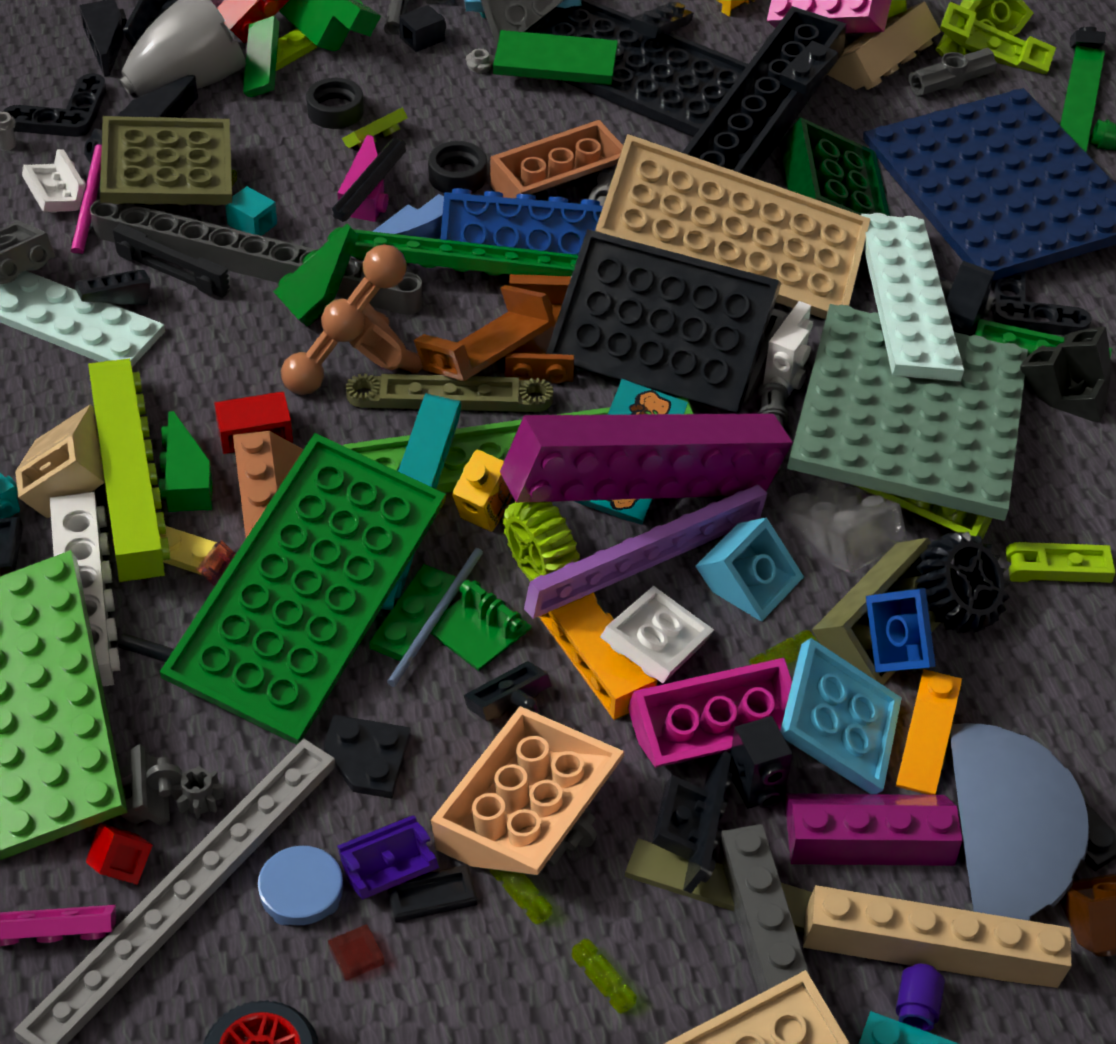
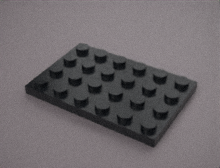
[546,229,781,414]

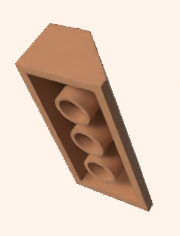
[490,120,623,198]
[233,431,304,538]

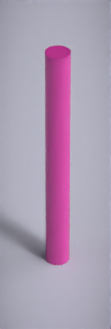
[71,145,102,254]

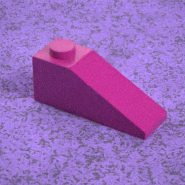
[338,135,389,222]

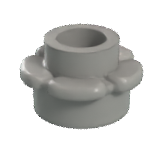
[465,49,494,73]

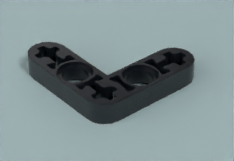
[3,73,106,137]
[993,272,1092,336]

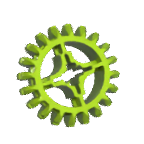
[503,501,580,581]

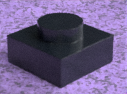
[1070,27,1106,49]

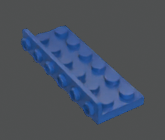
[440,188,603,255]

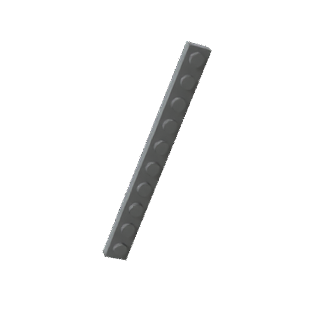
[14,739,335,1044]

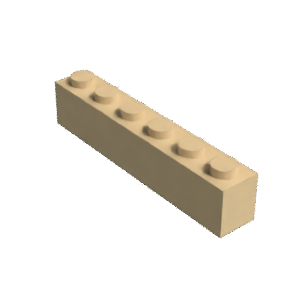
[803,885,1071,988]

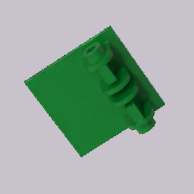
[430,580,532,671]

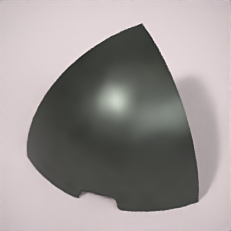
[1020,327,1110,422]

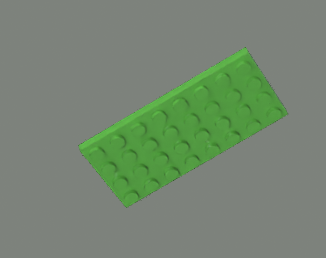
[0,550,128,860]

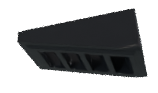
[75,270,151,305]

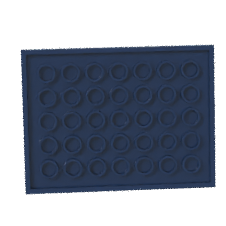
[863,88,1116,281]

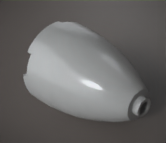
[120,0,246,97]

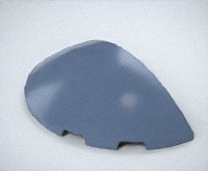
[950,723,1089,921]

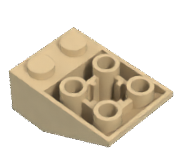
[15,404,105,518]

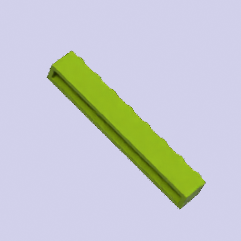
[88,358,170,582]

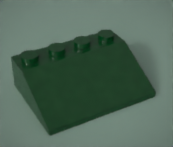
[780,117,890,216]

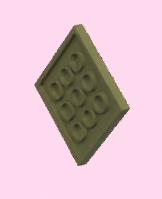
[100,116,232,206]

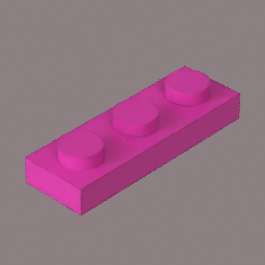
[0,905,116,946]

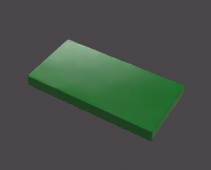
[493,30,618,85]

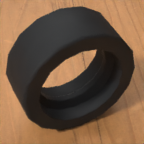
[306,77,364,129]
[428,141,487,193]

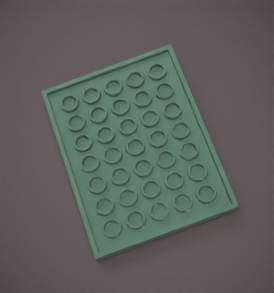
[787,304,1028,521]

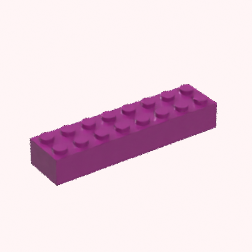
[500,414,793,503]

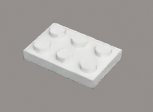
[600,586,714,683]

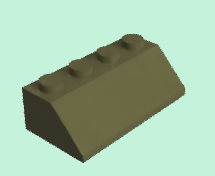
[812,538,941,685]

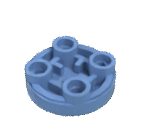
[258,846,343,925]

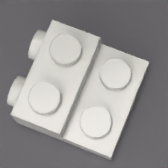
[763,301,813,397]

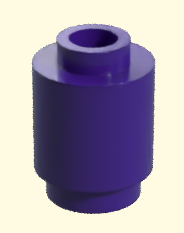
[896,963,945,1032]

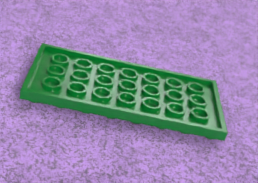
[160,433,446,745]

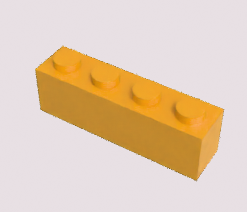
[539,592,657,720]

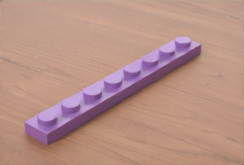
[524,485,768,619]

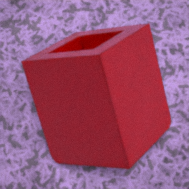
[86,823,153,885]

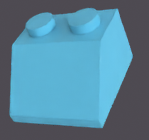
[695,517,804,621]

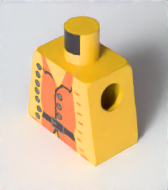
[452,449,512,532]

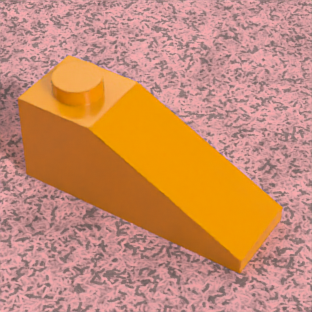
[896,669,962,795]

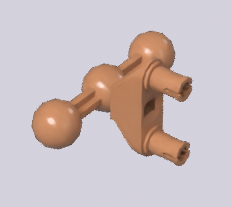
[281,244,423,395]

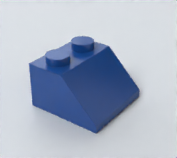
[866,588,936,672]

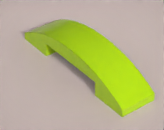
[940,2,1056,74]

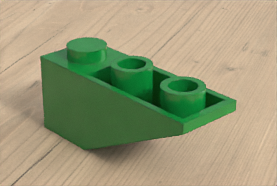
[273,223,359,327]
[159,411,213,512]

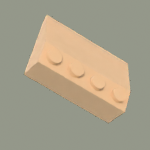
[431,706,624,875]

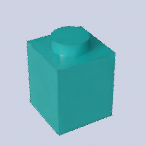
[225,186,278,236]

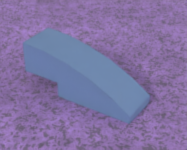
[373,194,444,239]

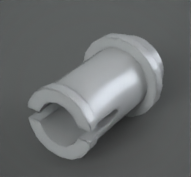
[0,112,16,151]

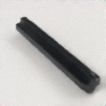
[332,138,406,222]

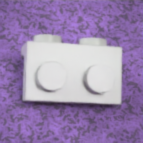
[22,149,86,213]

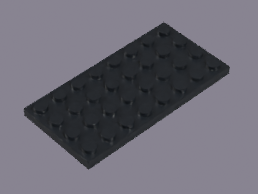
[525,0,748,136]

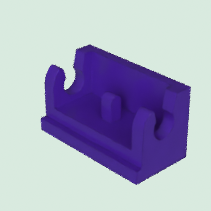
[337,815,439,900]

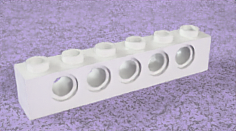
[50,492,120,686]

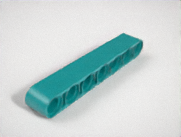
[381,393,462,611]

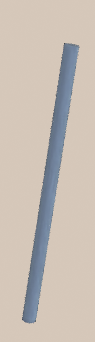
[387,548,483,687]

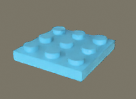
[780,638,902,794]

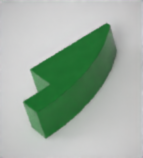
[279,0,381,51]

